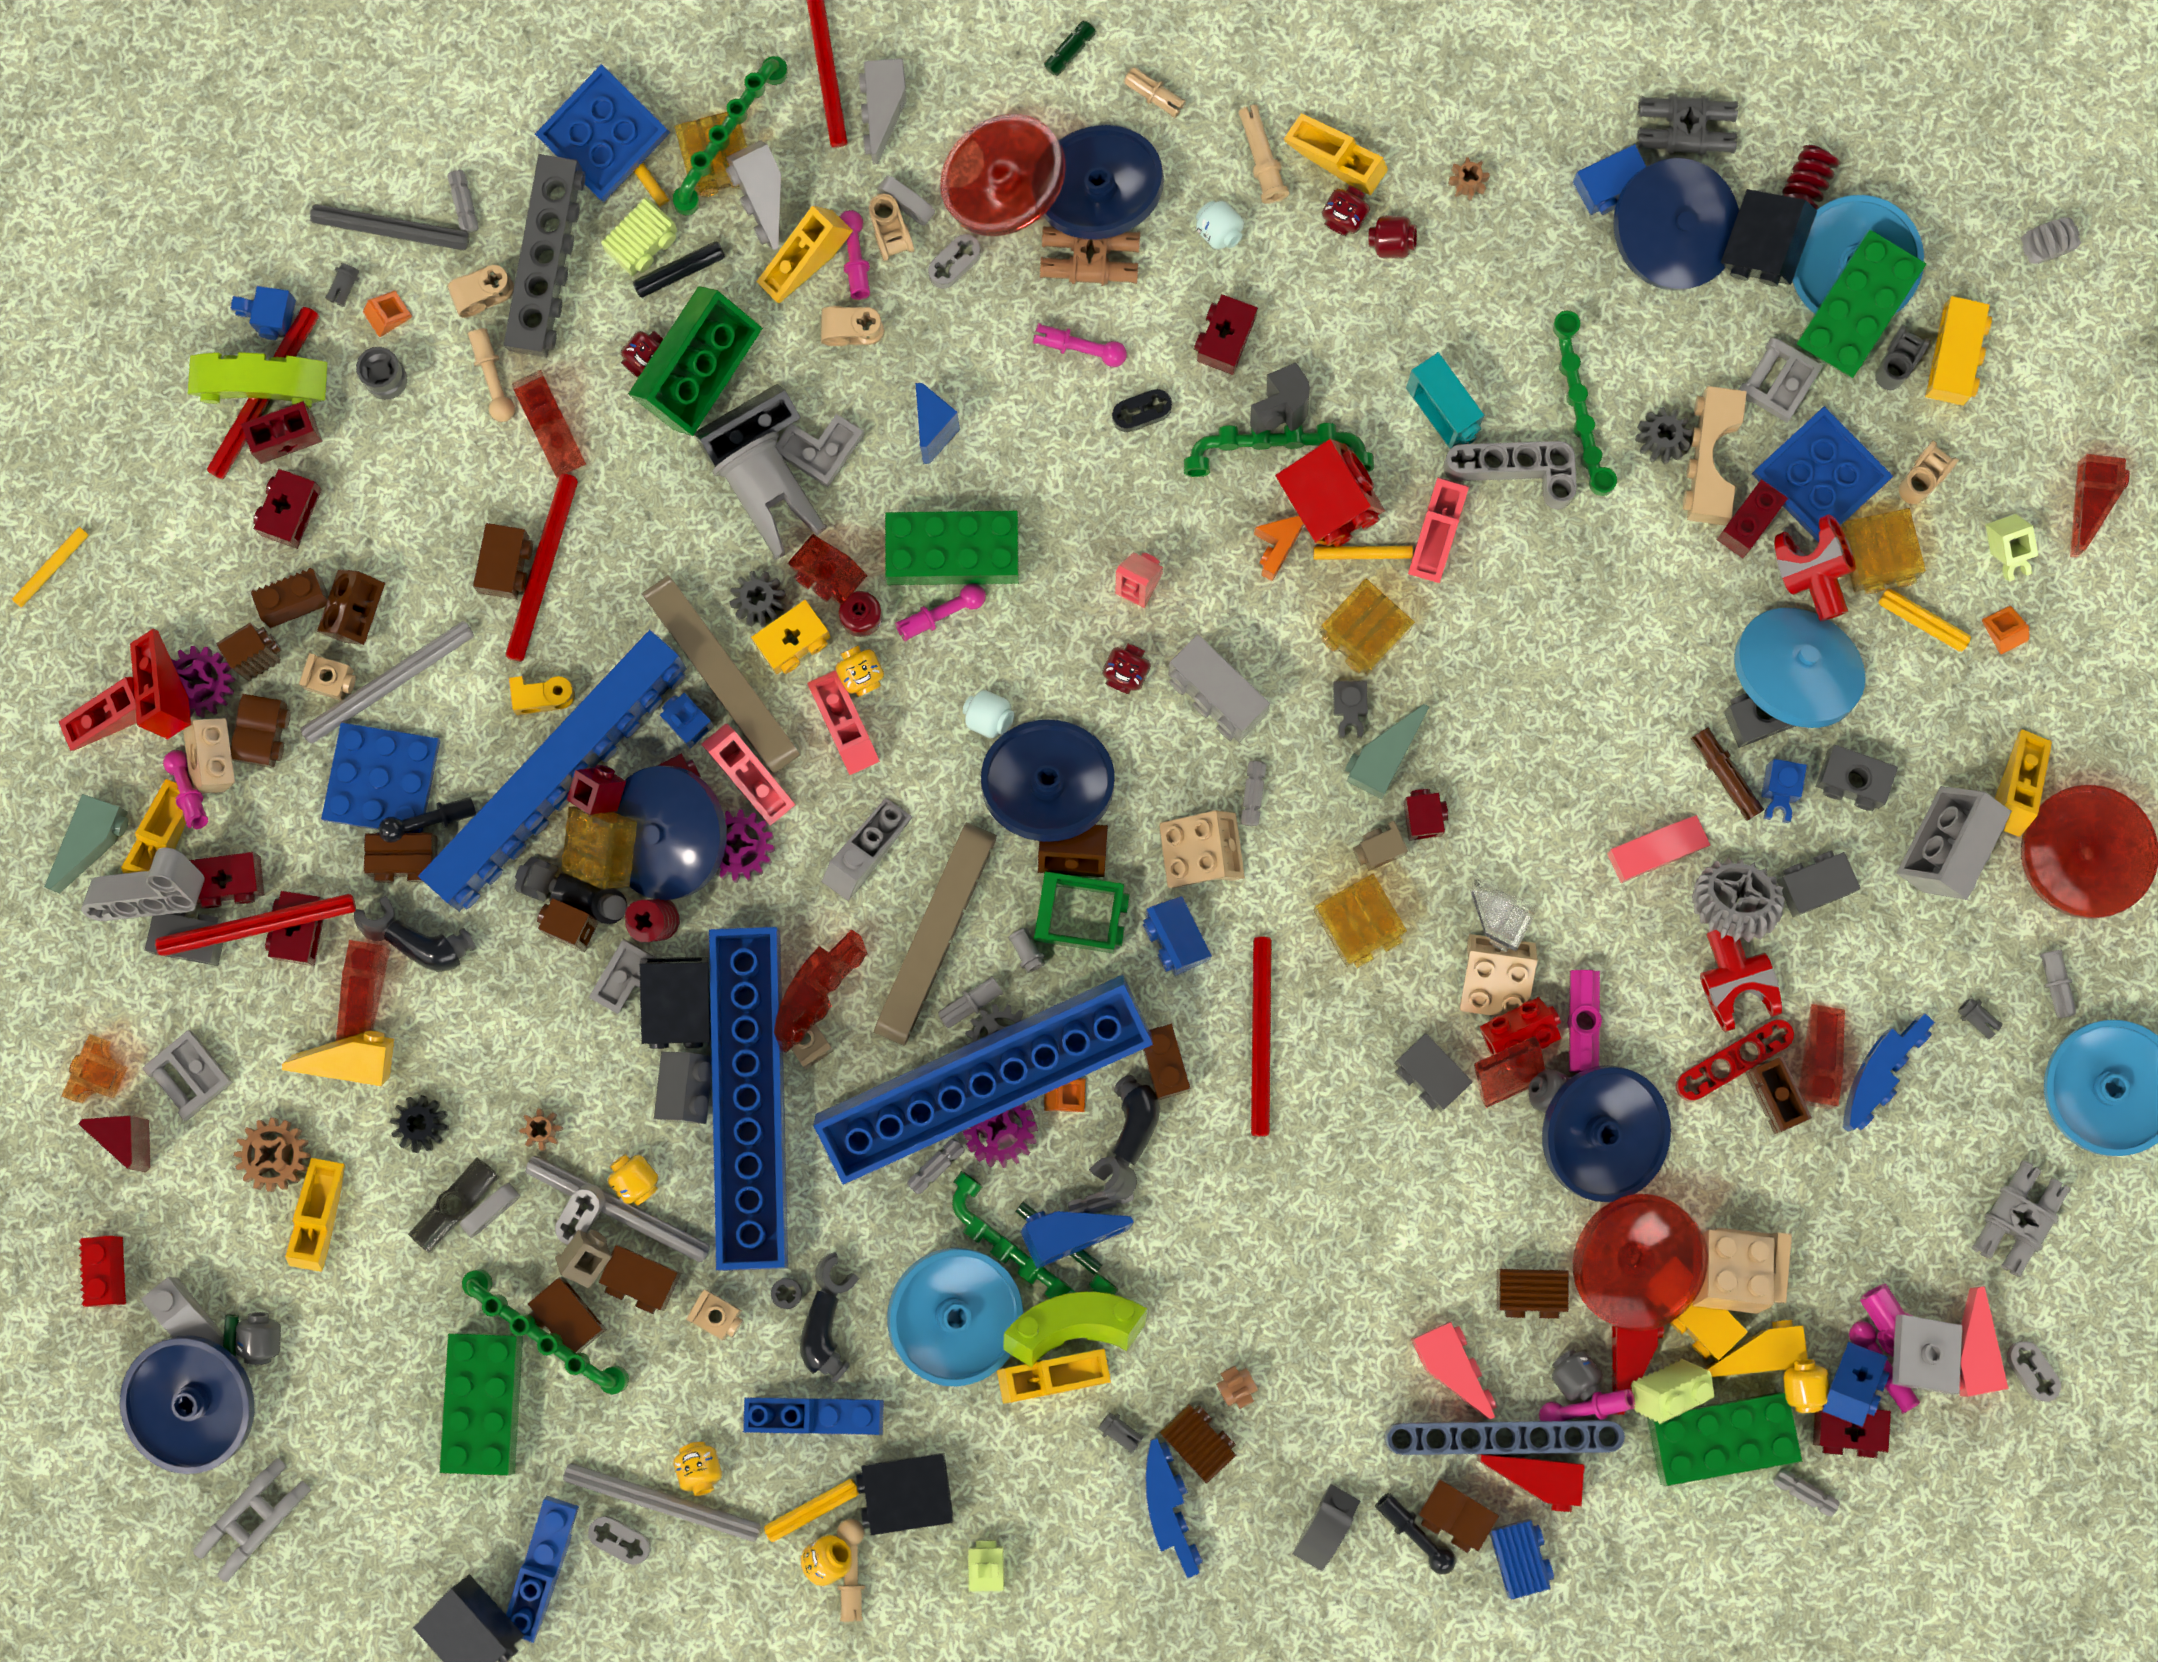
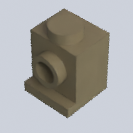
[1353,821,1408,871]
[782,1015,834,1070]
[555,1230,612,1288]

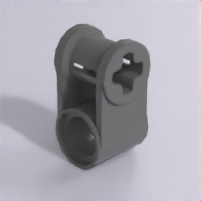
[1875,324,1931,390]

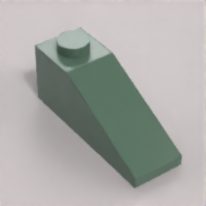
[1345,704,1429,799]
[44,794,129,894]

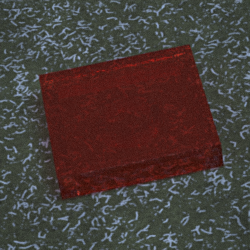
[1474,1036,1545,1108]

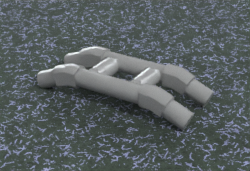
[193,1458,311,1582]

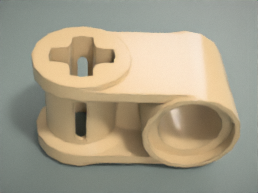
[869,194,914,261]
[447,265,514,318]
[821,306,884,346]
[1899,440,1959,504]

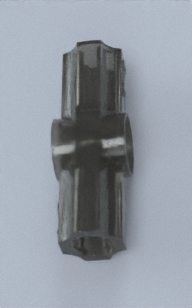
[408,1157,500,1254]

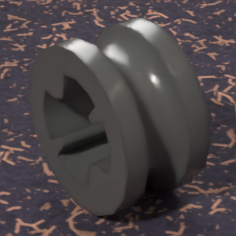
[771,1278,802,1309]

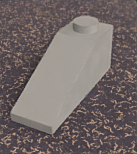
[141,1277,239,1359]

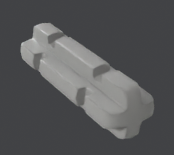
[447,170,478,233]
[1241,761,1266,826]
[907,1138,964,1195]
[1068,1191,1134,1214]
[1773,1469,1840,1517]

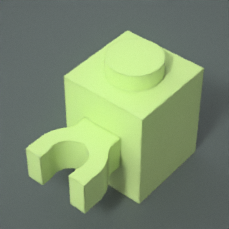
[1985,514,2038,582]
[968,1540,1004,1591]

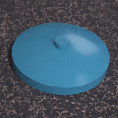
[1792,195,1924,315]
[1734,608,1866,728]
[2044,1020,2158,1156]
[887,1248,1023,1387]

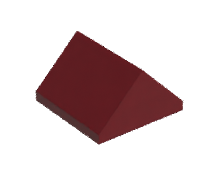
[78,1115,151,1173]

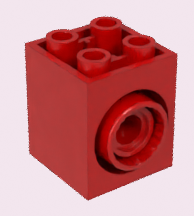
[1275,439,1385,548]

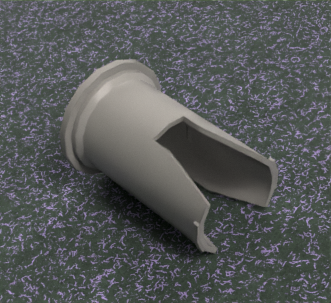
[712,432,827,560]

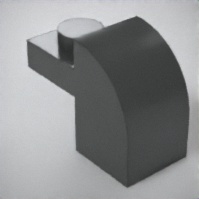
[1250,363,1310,435]
[1292,1484,1360,1571]

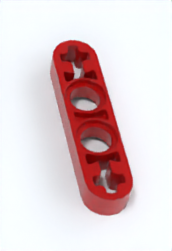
[1676,1019,1794,1101]

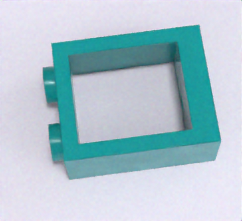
[1406,352,1485,449]

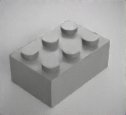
[1168,634,1270,743]
[1896,786,2012,900]

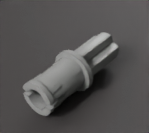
[2040,950,2076,1018]
[938,976,1004,1028]

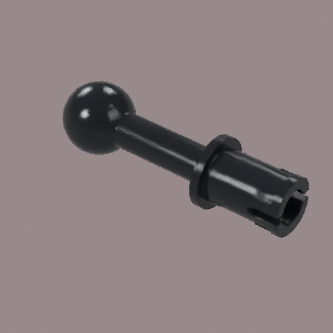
[378,797,476,843]
[1375,1493,1456,1575]

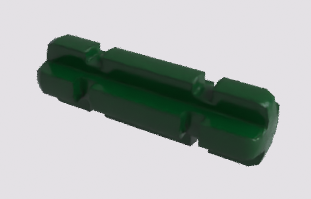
[1044,21,1096,76]

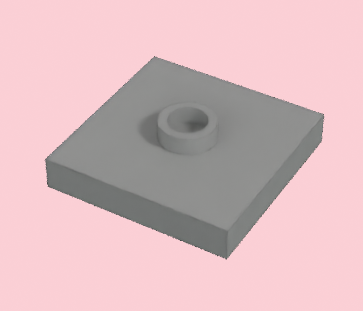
[1892,1315,1962,1395]

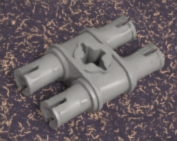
[1972,1161,2071,1277]

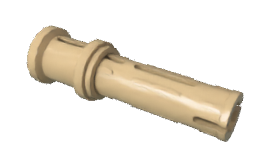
[1238,105,1290,204]

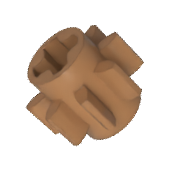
[1448,157,1490,201]
[519,1108,564,1151]
[1216,1366,1258,1409]

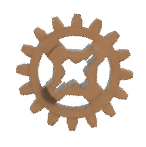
[234,1118,311,1192]

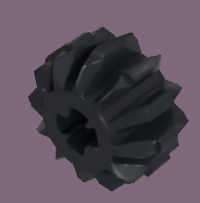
[390,1095,449,1153]

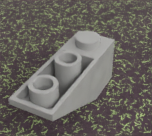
[859,58,907,165]
[726,140,781,250]
[822,798,912,901]

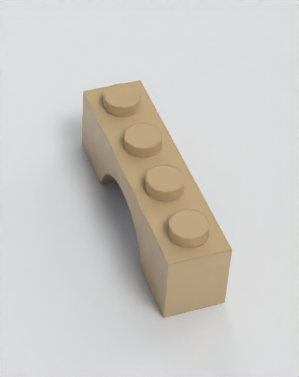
[1683,386,1747,526]

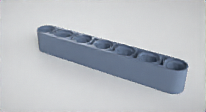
[1384,1420,1625,1455]

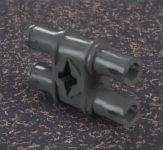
[1636,94,1738,156]

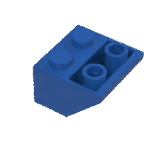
[1143,896,1212,977]

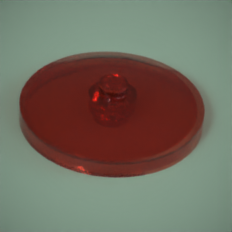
[940,114,1066,236]
[2021,785,2158,919]
[1573,1194,1708,1331]

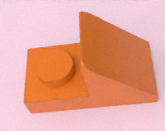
[1254,515,1304,581]

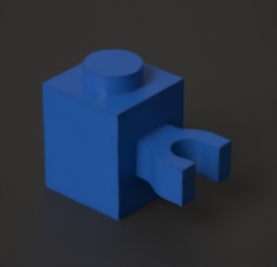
[230,286,296,340]
[660,693,714,749]
[1761,759,1807,823]

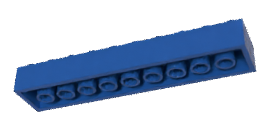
[418,630,687,912]
[709,927,788,1271]
[813,974,1153,1185]

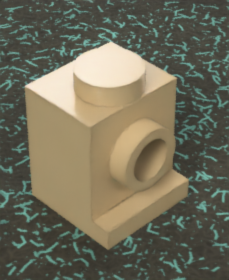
[299,653,356,701]
[686,1289,743,1340]

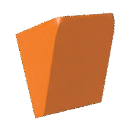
[363,291,412,337]
[1982,605,2029,654]
[1044,1078,1086,1112]

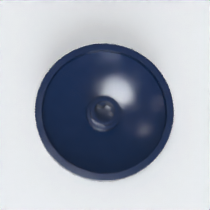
[1034,125,1164,239]
[1613,158,1739,291]
[981,720,1115,842]
[604,766,727,900]
[1542,1065,1671,1202]
[120,1335,255,1474]

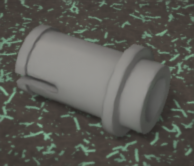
[1008,928,1045,973]

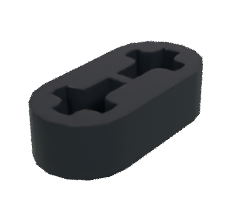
[1112,389,1172,432]

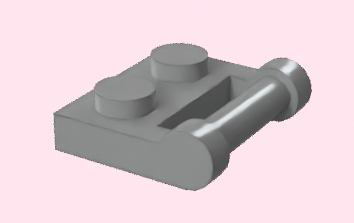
[1739,338,1823,423]
[143,1030,233,1121]

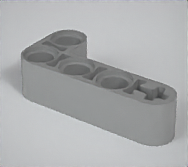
[1443,441,1577,510]
[81,848,205,921]

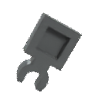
[1333,681,1368,739]

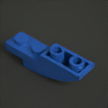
[1843,1013,1935,1132]
[743,1397,884,1435]
[1145,1437,1203,1579]
[506,1495,579,1643]

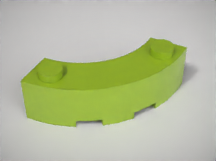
[187,352,328,408]
[1003,1292,1147,1368]

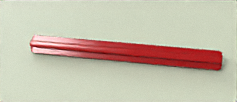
[807,0,848,148]
[207,307,319,479]
[505,474,578,662]
[155,894,356,956]
[1251,936,1272,1137]

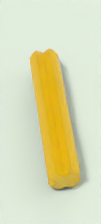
[1879,588,1971,652]
[764,1479,859,1542]

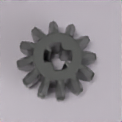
[1635,407,1693,465]
[730,571,786,627]

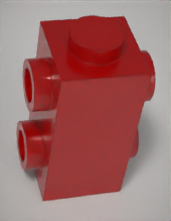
[1479,997,1562,1069]

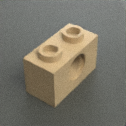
[183,718,235,794]

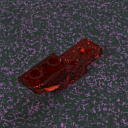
[774,929,868,1053]

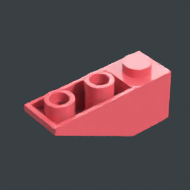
[1411,1322,1497,1419]

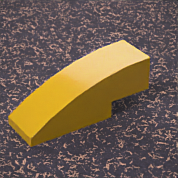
[1284,113,1388,196]
[121,779,186,874]
[285,1158,345,1272]
[997,1348,1111,1404]

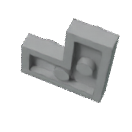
[776,414,864,487]
[589,939,657,1014]

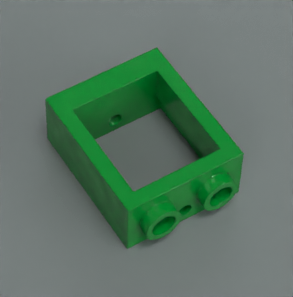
[1034,872,1130,954]

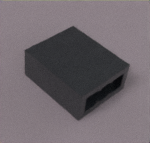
[1721,189,1817,287]
[639,957,710,1049]
[856,1453,954,1536]
[413,1574,525,1662]

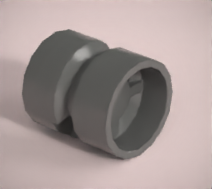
[356,347,407,400]

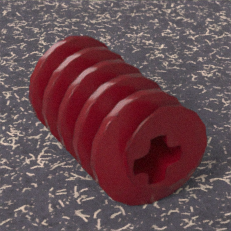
[1782,145,1840,210]
[625,899,680,942]

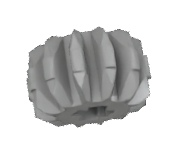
[2021,217,2081,264]

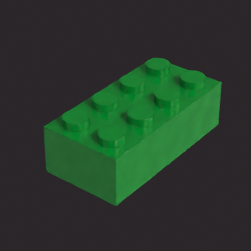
[1795,230,1927,378]
[628,286,763,436]
[885,511,1019,585]
[439,1333,523,1476]
[1647,1392,1803,1486]

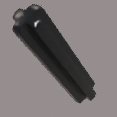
[633,242,725,298]

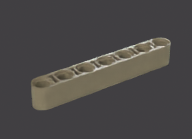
[642,575,800,775]
[874,822,997,1046]

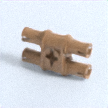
[1040,226,1140,286]

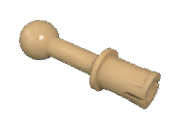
[468,328,515,422]
[837,1519,865,1622]

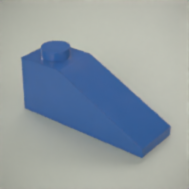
[1020,1211,1134,1269]

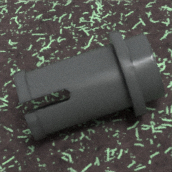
[325,263,360,307]
[1958,997,2003,1039]
[1098,1412,1144,1454]

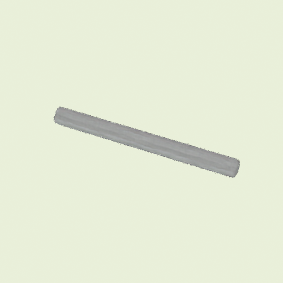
[300,621,474,744]
[525,1156,710,1262]
[563,1464,761,1542]

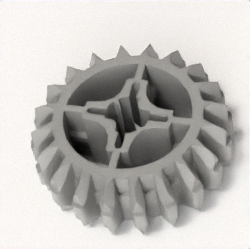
[1692,858,1785,943]

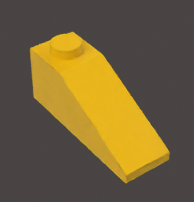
[756,205,853,303]
[1994,729,2052,837]
[282,1031,394,1086]
[1704,1320,1808,1377]

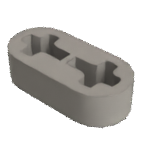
[877,175,935,226]
[928,234,981,289]
[460,1183,520,1238]
[555,1184,605,1245]
[2007,1341,2061,1402]
[588,1516,651,1565]

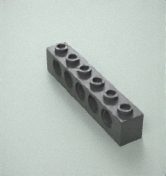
[503,154,586,358]

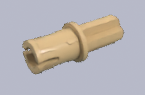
[1124,68,1186,119]

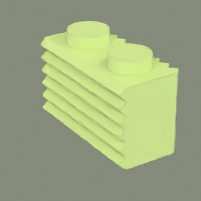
[601,197,677,277]
[1631,1359,1714,1424]

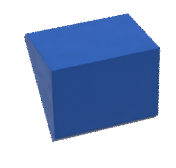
[915,383,960,464]

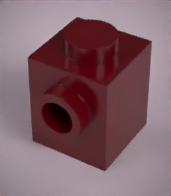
[567,765,626,815]
[1403,789,1448,841]

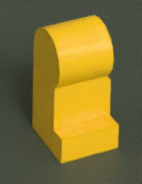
[509,676,575,715]

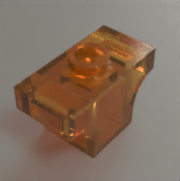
[61,1034,128,1104]

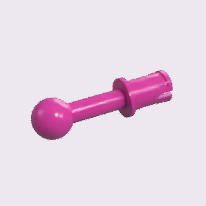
[839,210,870,300]
[1033,323,1127,367]
[895,583,986,642]
[163,750,208,829]
[1849,1321,1921,1414]
[1539,1389,1635,1421]

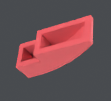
[1408,477,1469,583]
[1607,815,1710,883]

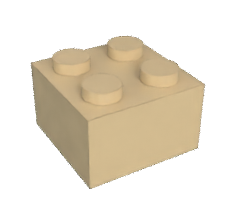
[1693,1230,1774,1314]

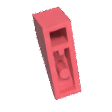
[1115,552,1163,608]
[807,670,880,775]
[701,723,795,826]
[1959,1286,2009,1397]

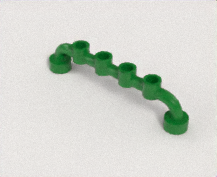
[672,56,788,215]
[1553,310,1617,496]
[1183,423,1374,477]
[952,1171,1119,1299]
[462,1269,629,1395]

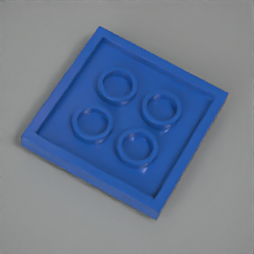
[535,64,671,202]
[1752,406,1893,543]
[321,722,440,833]

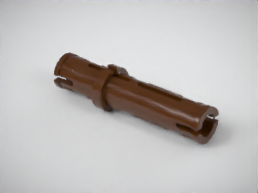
[1690,727,1765,822]

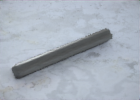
[310,204,469,251]

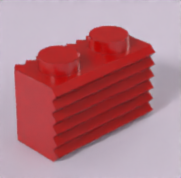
[78,1235,126,1307]

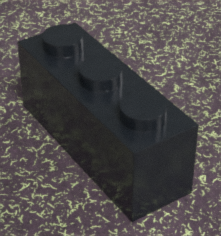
[694,384,801,467]

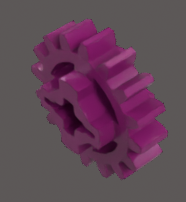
[171,646,235,719]
[719,809,775,883]
[963,1103,1038,1168]

